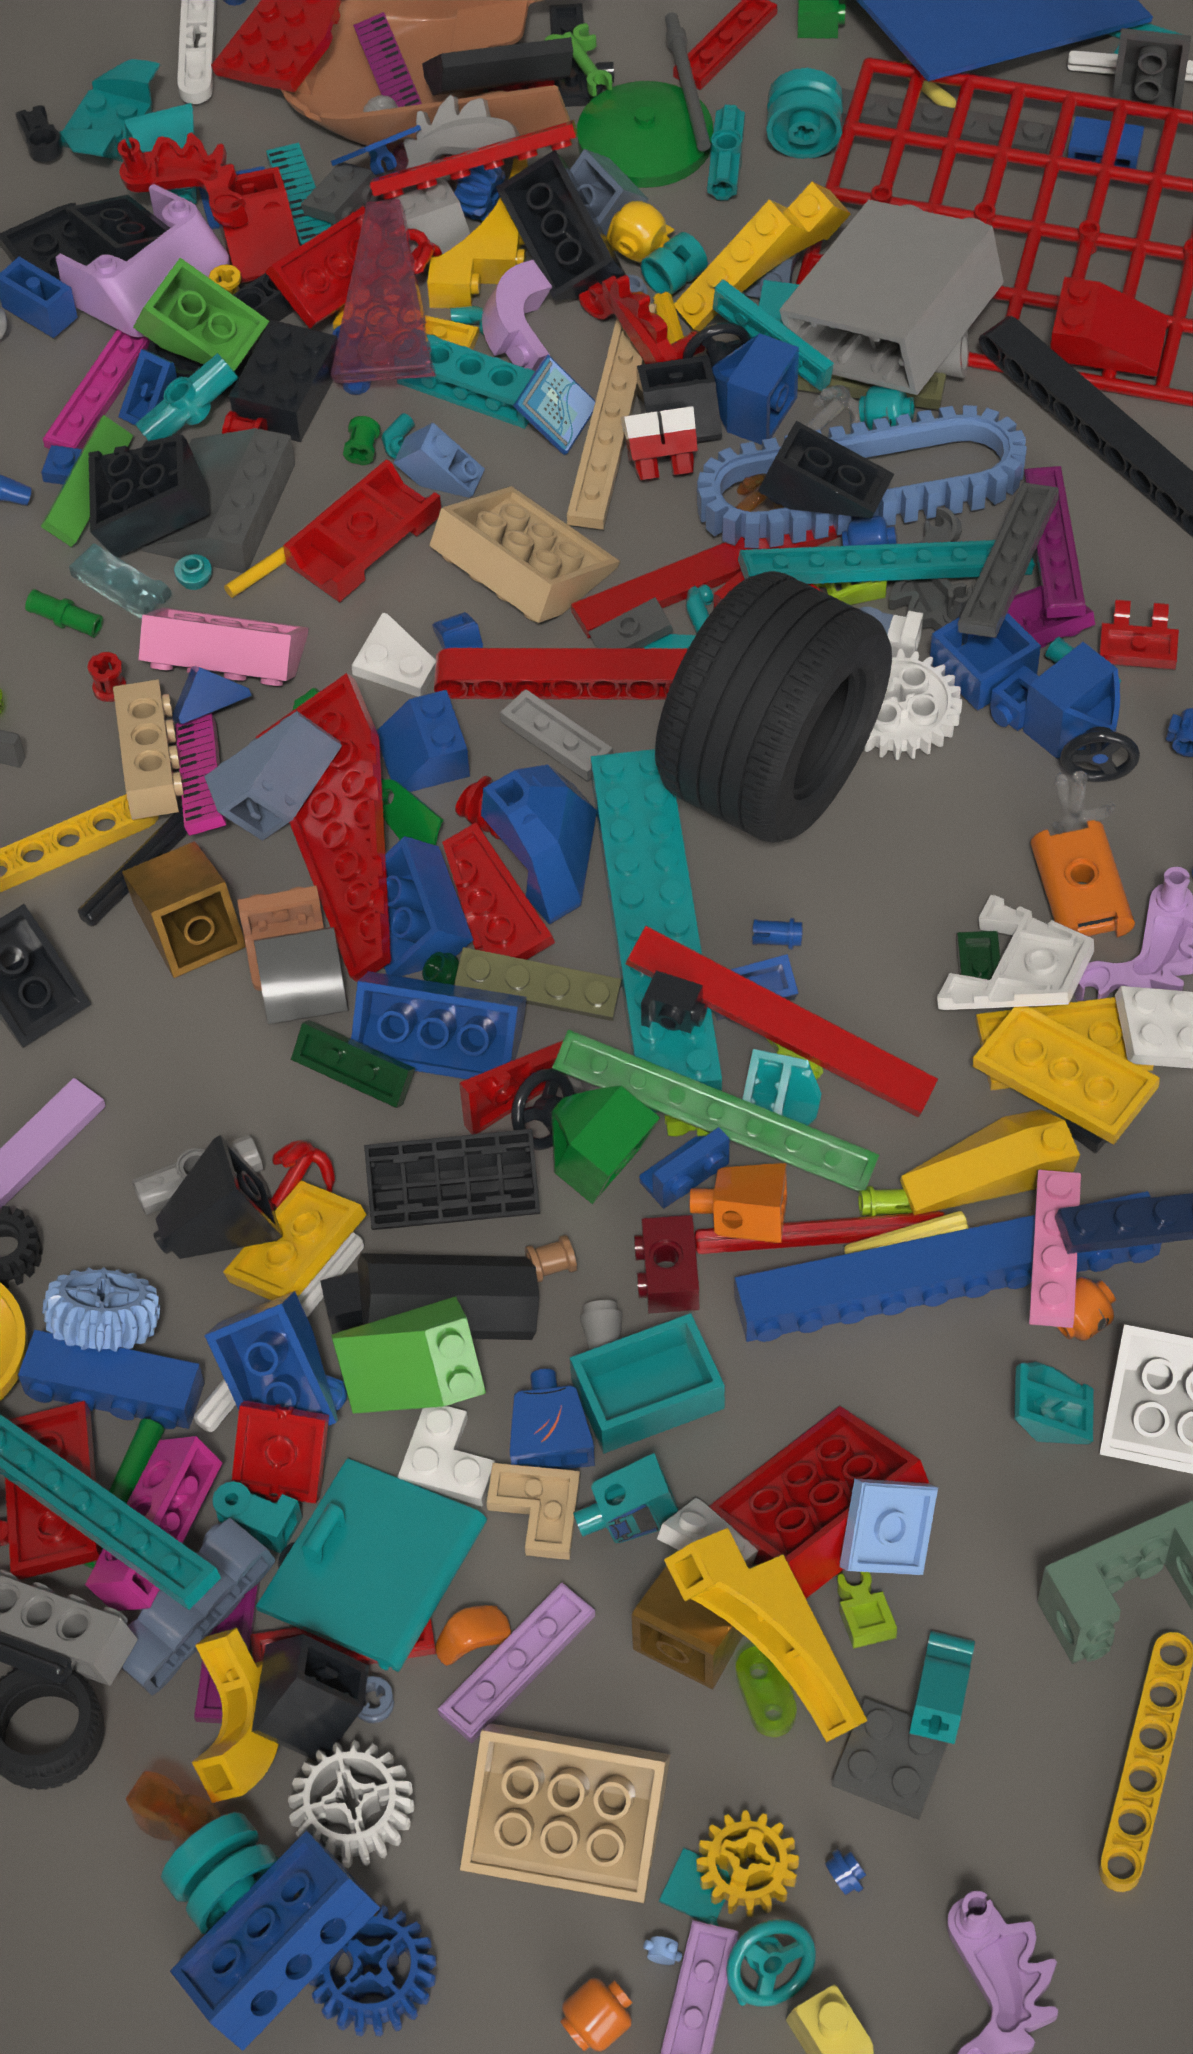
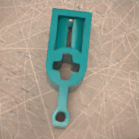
[909,1631,975,1744]

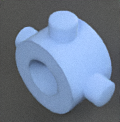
[643,1936,682,1965]

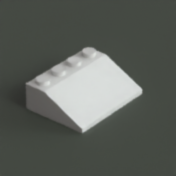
[1100,1324,1193,1474]

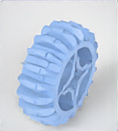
[42,1267,160,1352]

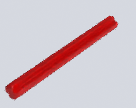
[695,1211,945,1254]

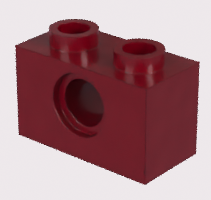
[634,1215,699,1314]

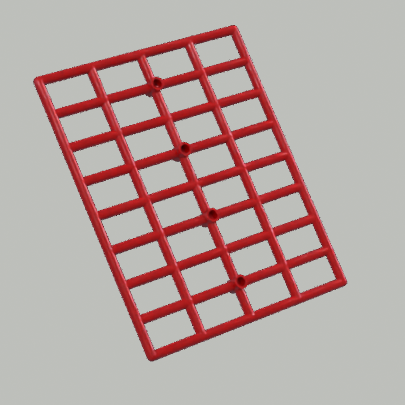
[796,57,1193,407]

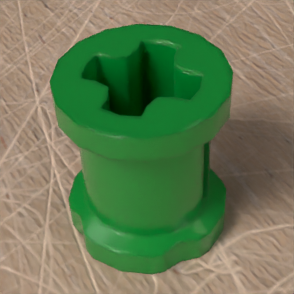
[343,416,381,465]

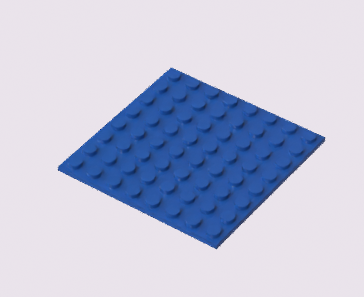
[857,0,1153,81]

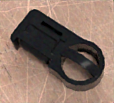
[16,105,63,162]

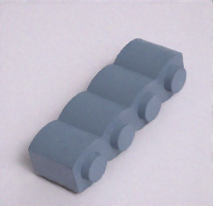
[121,1518,275,1696]

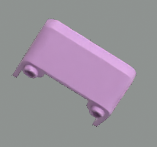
[56,184,230,337]

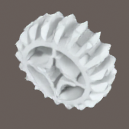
[288,1740,414,1869]

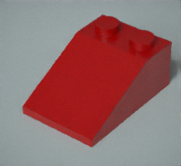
[1051,277,1169,377]

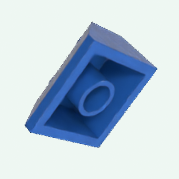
[376,690,470,792]

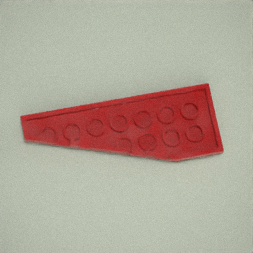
[211,0,342,92]
[256,673,391,982]

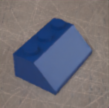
[384,836,473,977]

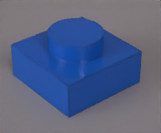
[41,445,82,485]

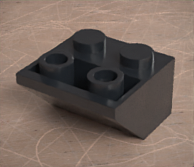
[637,355,722,443]
[251,1634,369,1762]

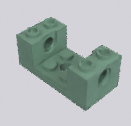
[1037,1500,1193,1664]

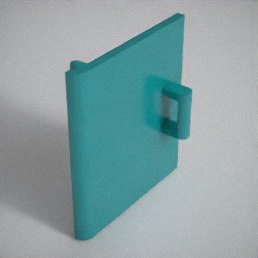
[256,1458,487,1672]

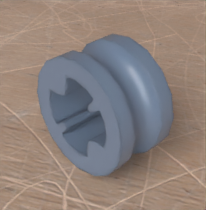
[358,1676,394,1723]

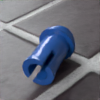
[752,918,803,950]

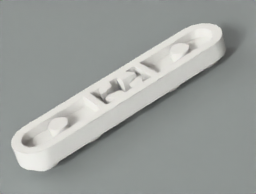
[177,0,216,104]

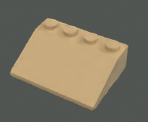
[429,486,620,623]
[460,1723,670,1903]

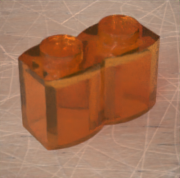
[126,1771,221,1849]

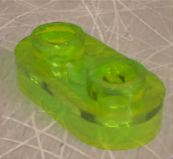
[736,1646,797,1737]

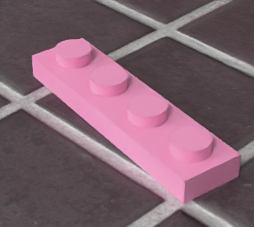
[1029,1170,1081,1328]

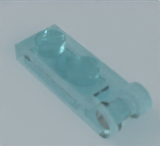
[69,543,172,620]

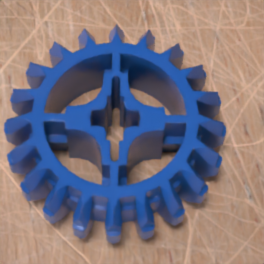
[309,1905,437,2037]

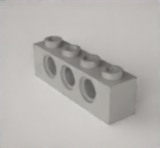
[0,1570,138,1686]

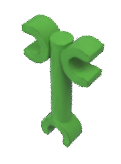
[544,23,613,96]

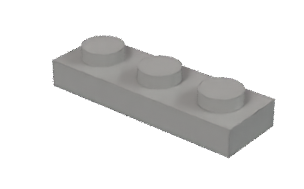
[500,689,613,781]

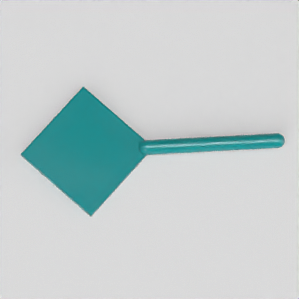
[659,1848,746,2006]

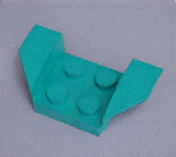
[59,59,161,162]

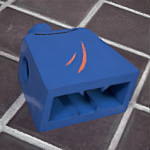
[510,1369,595,1470]

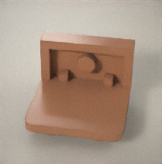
[237,886,324,991]

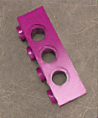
[85,1436,222,1611]

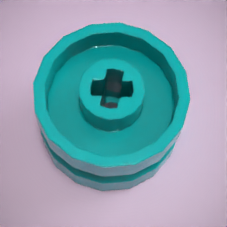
[766,68,843,159]
[161,1812,279,1934]

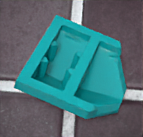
[742,1049,822,1126]
[1015,1362,1094,1445]

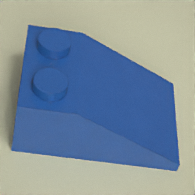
[204,1291,338,1426]

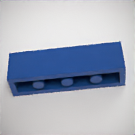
[18,1329,205,1429]

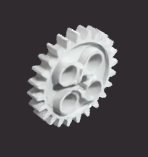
[865,649,962,760]

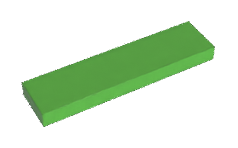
[40,415,134,547]

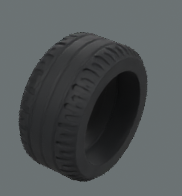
[0,1668,104,1790]

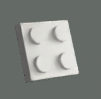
[1115,986,1193,1068]

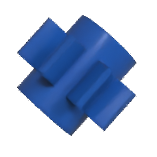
[1166,708,1193,757]

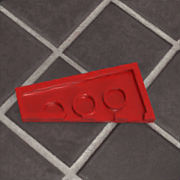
[442,822,555,960]

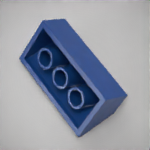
[351,971,527,1079]

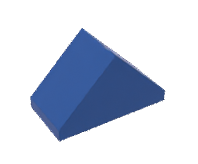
[118,349,177,425]
[172,666,252,724]

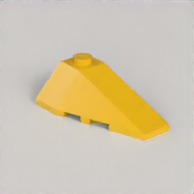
[900,1109,1080,1215]

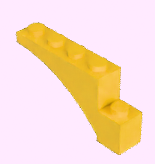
[427,158,528,308]
[673,181,851,331]
[664,1528,867,1742]

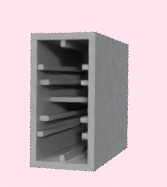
[780,199,1004,395]

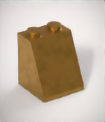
[122,841,246,978]
[631,1550,743,1690]

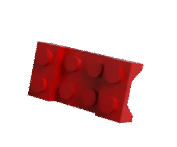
[283,459,441,602]

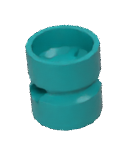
[641,232,708,295]

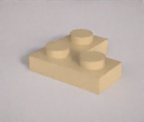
[487,1463,581,1560]

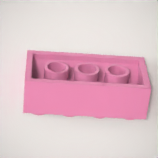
[138,607,309,686]

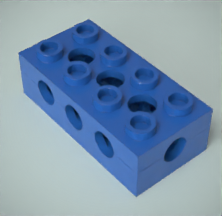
[170,1830,381,2051]

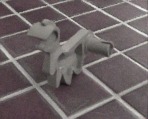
[403,95,520,194]

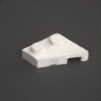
[351,613,435,697]
[657,1498,758,1568]

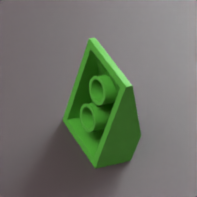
[133,258,270,371]
[331,1296,486,1414]

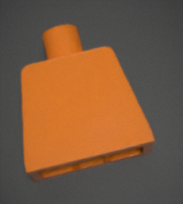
[690,1163,787,1243]

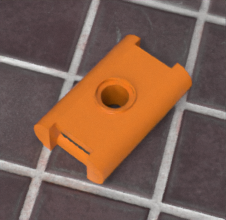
[1030,820,1135,937]

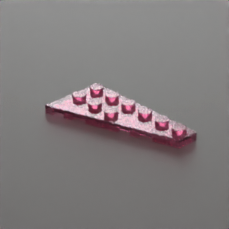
[331,199,436,384]

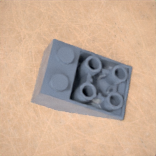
[204,711,342,841]

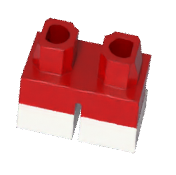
[621,406,698,480]

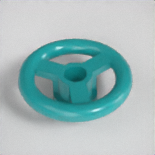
[726,1919,816,2007]

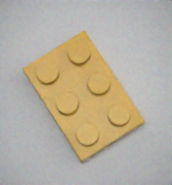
[223,1181,366,1300]

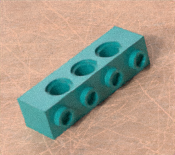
[395,330,535,429]

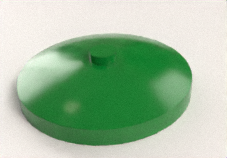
[577,81,714,188]

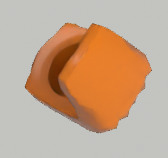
[435,1605,511,1666]

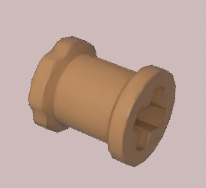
[525,1235,577,1283]

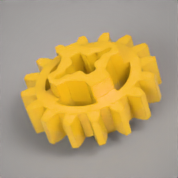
[697,1810,799,1917]

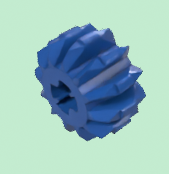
[454,165,505,221]

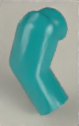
[450,306,484,335]
[381,413,415,459]

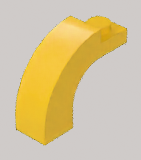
[192,1628,279,1803]

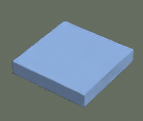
[839,1479,938,1575]

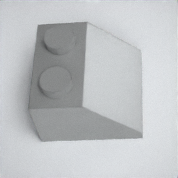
[381,179,470,278]

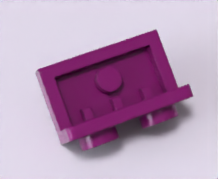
[1007,585,1095,648]

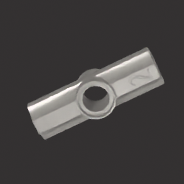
[132,1135,263,1215]

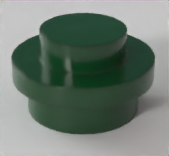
[422,952,459,985]

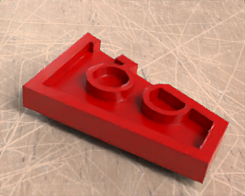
[459,1040,568,1135]

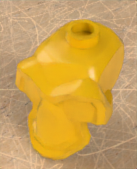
[607,201,675,265]

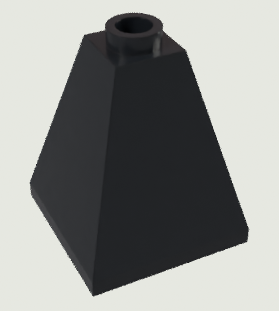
[153,1135,283,1259]

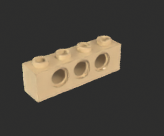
[113,679,184,820]

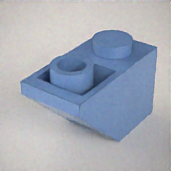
[394,423,485,498]

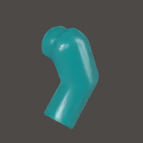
[686,584,714,634]

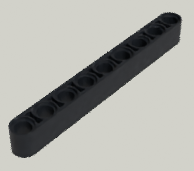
[979,316,1193,537]

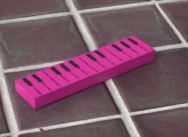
[175,713,226,836]

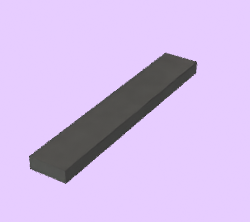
[958,483,1059,638]

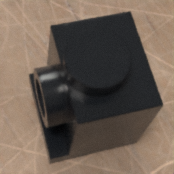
[641,970,708,1034]

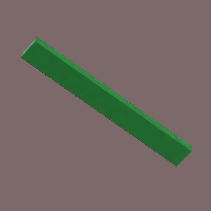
[552,1030,879,1193]

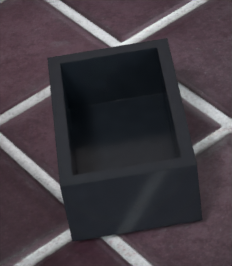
[229,319,341,443]

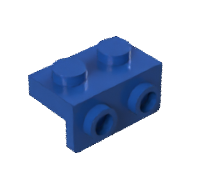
[639,1127,730,1209]

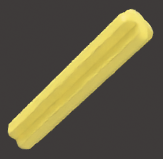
[844,1211,969,1254]

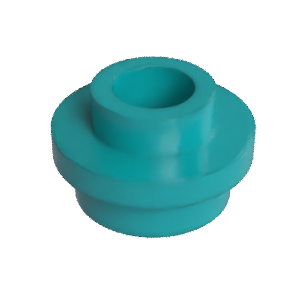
[174,554,212,590]

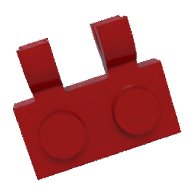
[1099,600,1179,670]

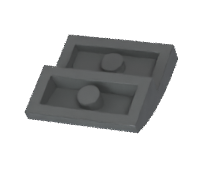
[254,927,348,1024]

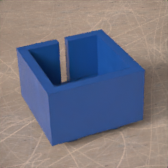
[930,613,1041,711]

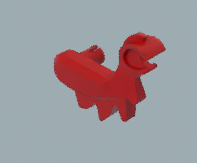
[117,132,248,228]
[579,274,705,364]

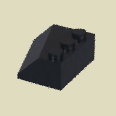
[88,435,209,558]

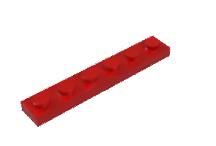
[369,120,578,200]

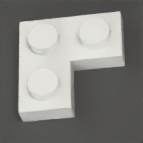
[398,1406,495,1506]

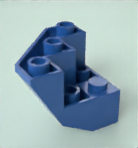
[481,764,597,924]

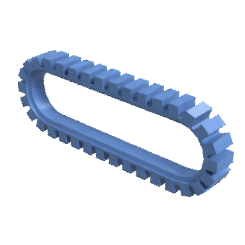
[697,405,1027,548]

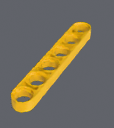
[0,794,159,893]
[1099,1632,1193,1892]

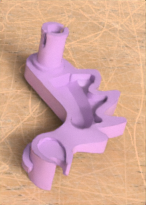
[1074,867,1193,1002]
[947,1891,1058,2054]

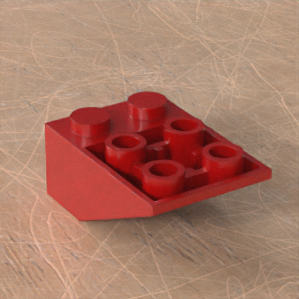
[218,167,300,283]

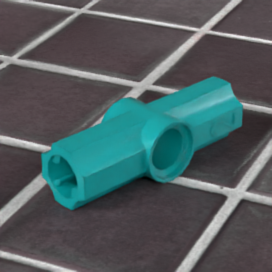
[707,104,745,200]
[135,353,239,441]

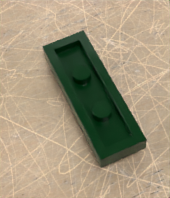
[290,1020,415,1108]

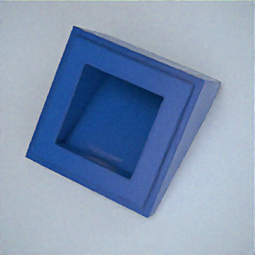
[432,612,483,649]

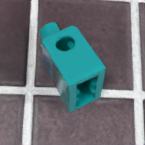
[573,1453,679,1543]

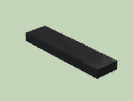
[549,3,590,107]

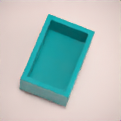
[570,1313,725,1454]

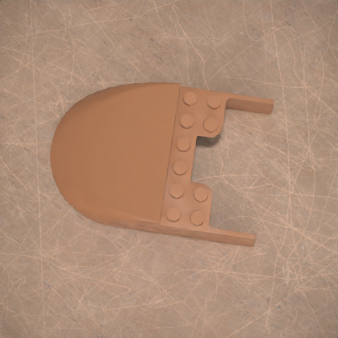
[281,0,570,159]

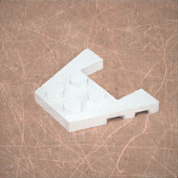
[937,895,1094,1010]

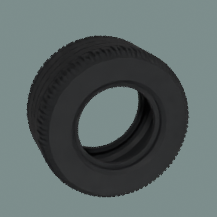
[655,571,892,843]

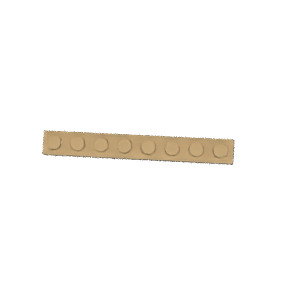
[567,303,656,530]

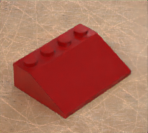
[708,1406,930,1598]

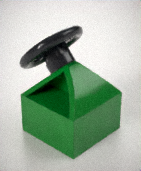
[511,1069,660,1205]

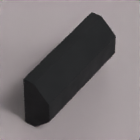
[422,37,573,96]
[364,1129,540,1230]
[357,1253,539,1340]

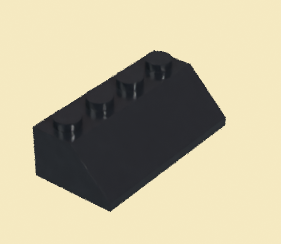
[496,150,626,301]

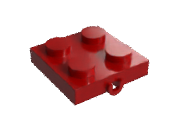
[231,1401,329,1504]

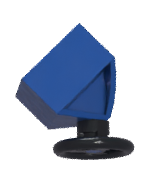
[682,322,799,445]
[1023,642,1140,782]

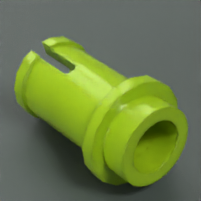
[858,1186,912,1216]

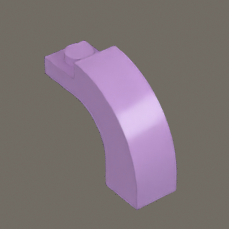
[482,260,552,371]

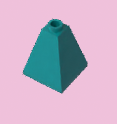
[124,103,197,204]

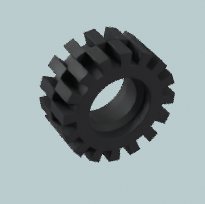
[0,1206,43,1288]

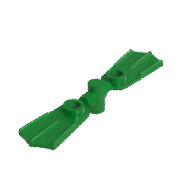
[292,688,444,845]

